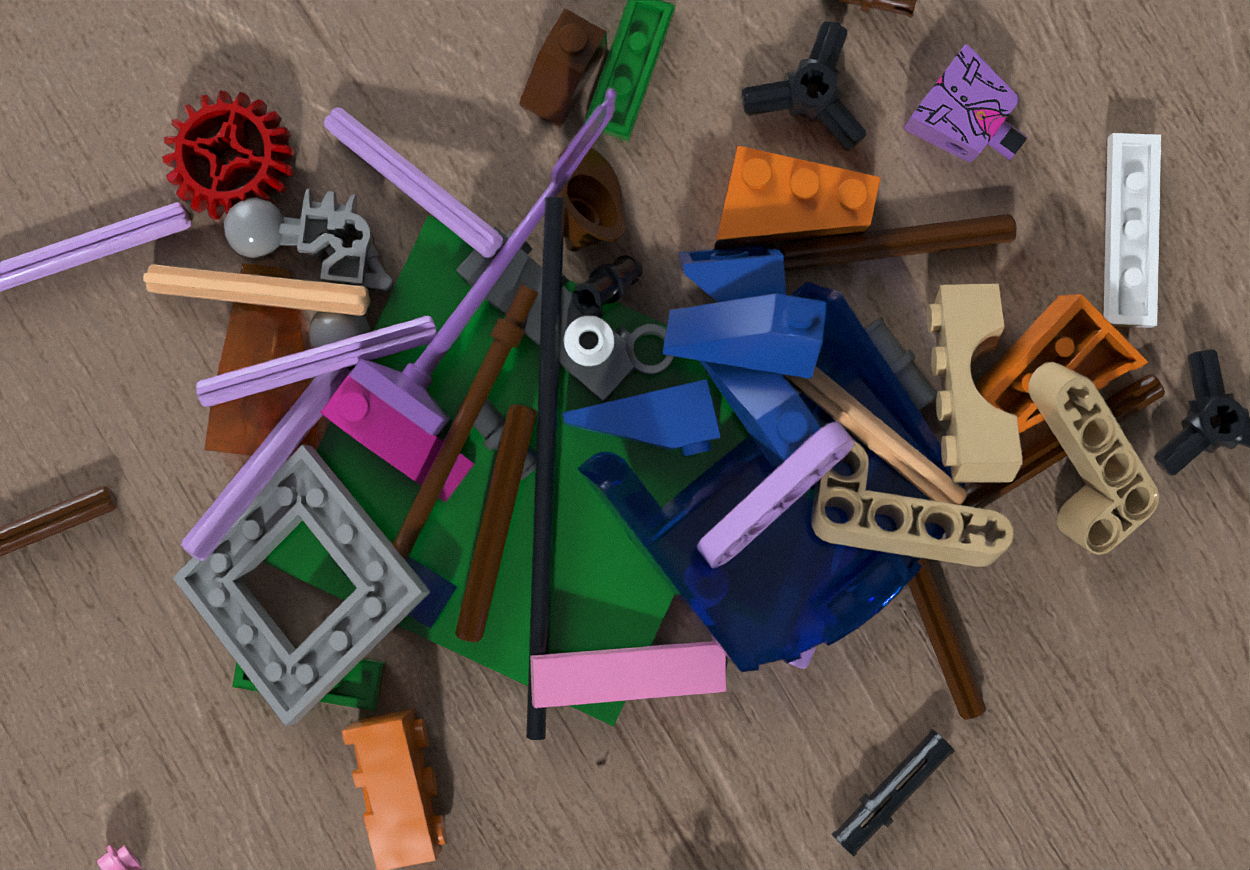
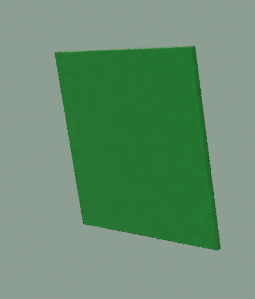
[263,215,749,727]

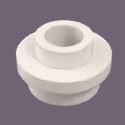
[564,316,614,366]

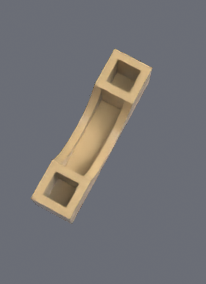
[926,283,1023,483]

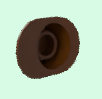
[556,146,625,252]

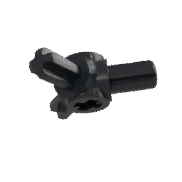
[741,21,867,151]
[1154,349,1250,476]

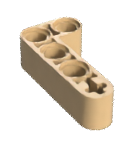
[1028,362,1159,555]
[811,442,1014,567]

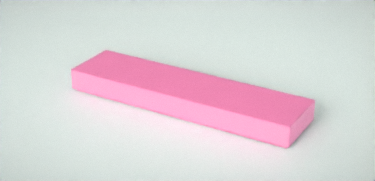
[530,641,726,708]

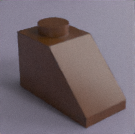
[519,8,607,129]

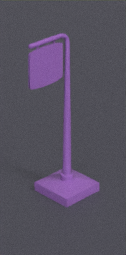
[349,89,616,436]

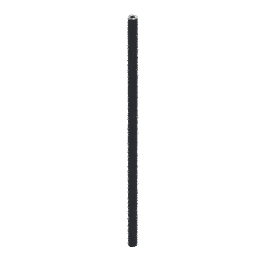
[526,197,565,740]

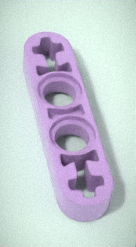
[697,421,855,568]

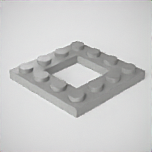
[173,445,431,726]

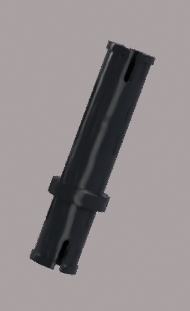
[831,729,955,857]

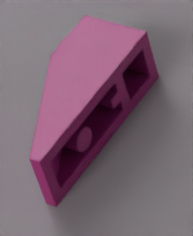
[320,373,475,502]

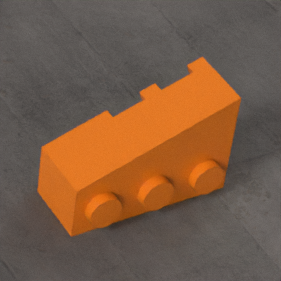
[714,145,881,249]
[975,294,1149,433]
[341,708,447,870]

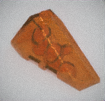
[204,263,319,460]

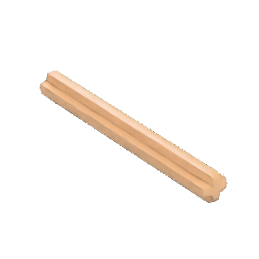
[143,264,371,316]
[781,366,967,505]

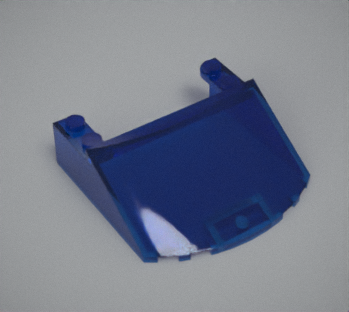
[577,281,966,672]

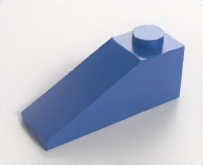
[663,294,826,379]
[699,360,822,467]
[562,379,721,457]

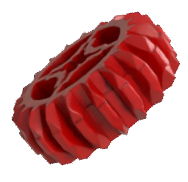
[162,90,295,220]

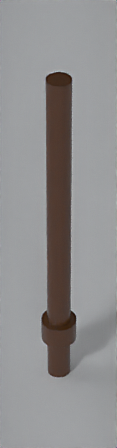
[393,284,539,560]

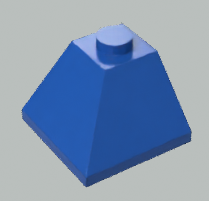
[678,244,786,303]

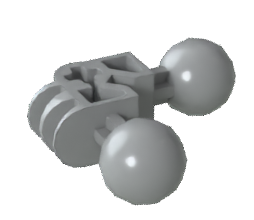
[224,189,393,348]

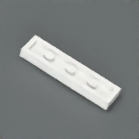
[1104,133,1161,328]

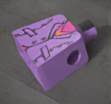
[903,44,1028,162]

